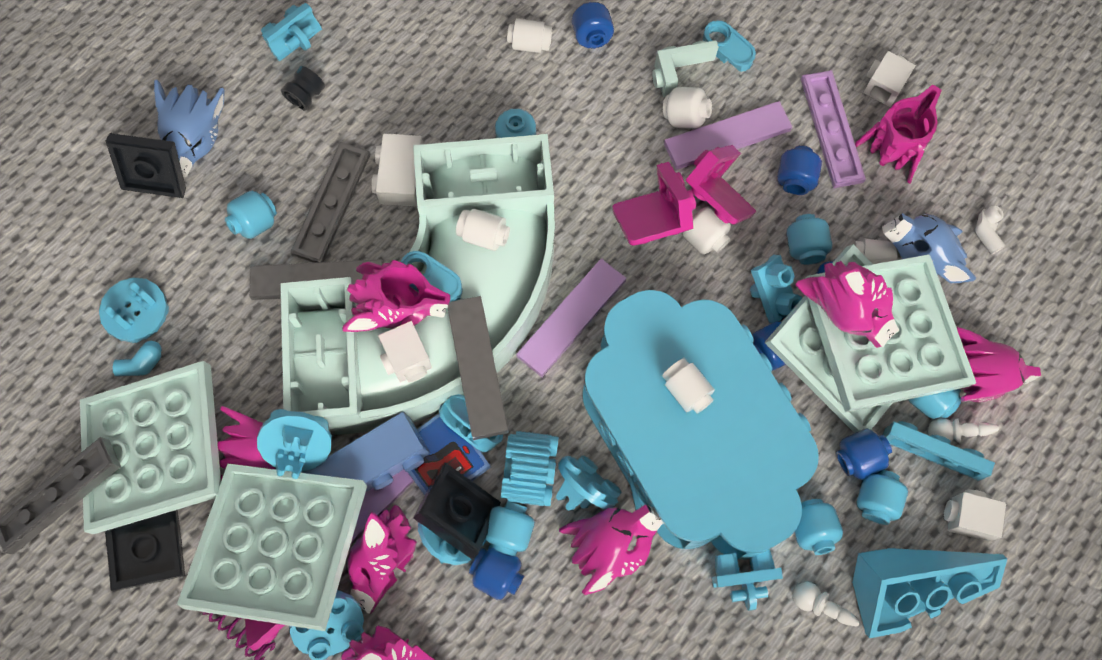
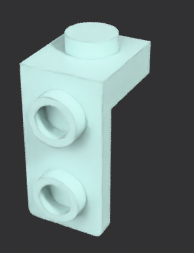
[652,40,719,97]

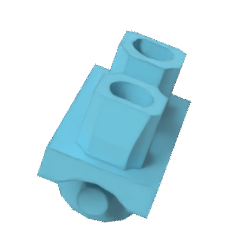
[261,3,322,61]
[750,255,802,323]
[711,549,783,611]

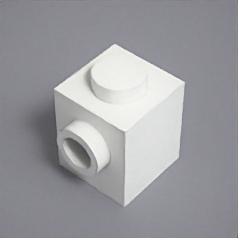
[863,51,916,107]
[378,321,432,383]
[944,489,1006,542]

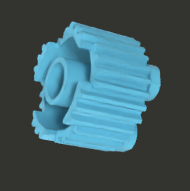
[501,431,559,506]

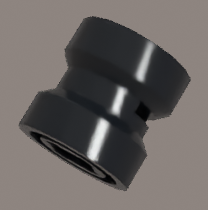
[281,66,325,111]

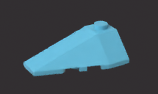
[852,548,1008,638]

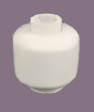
[663,87,712,129]
[683,206,731,254]

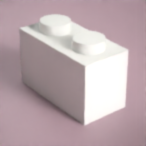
[372,134,423,206]

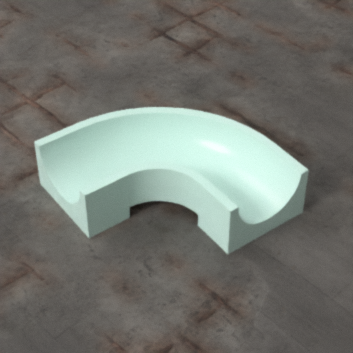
[280,134,555,435]

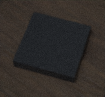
[105,133,186,198]
[413,462,501,559]
[105,510,186,592]

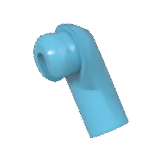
[113,341,162,376]

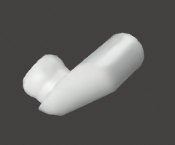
[975,205,1006,255]

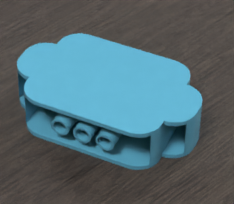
[583,290,819,560]

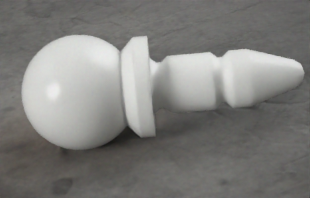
[928,418,999,443]
[793,582,859,626]

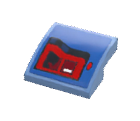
[408,413,491,495]

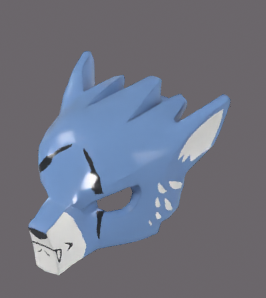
[154,80,225,177]
[882,213,976,283]

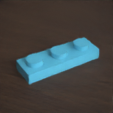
[883,421,995,481]

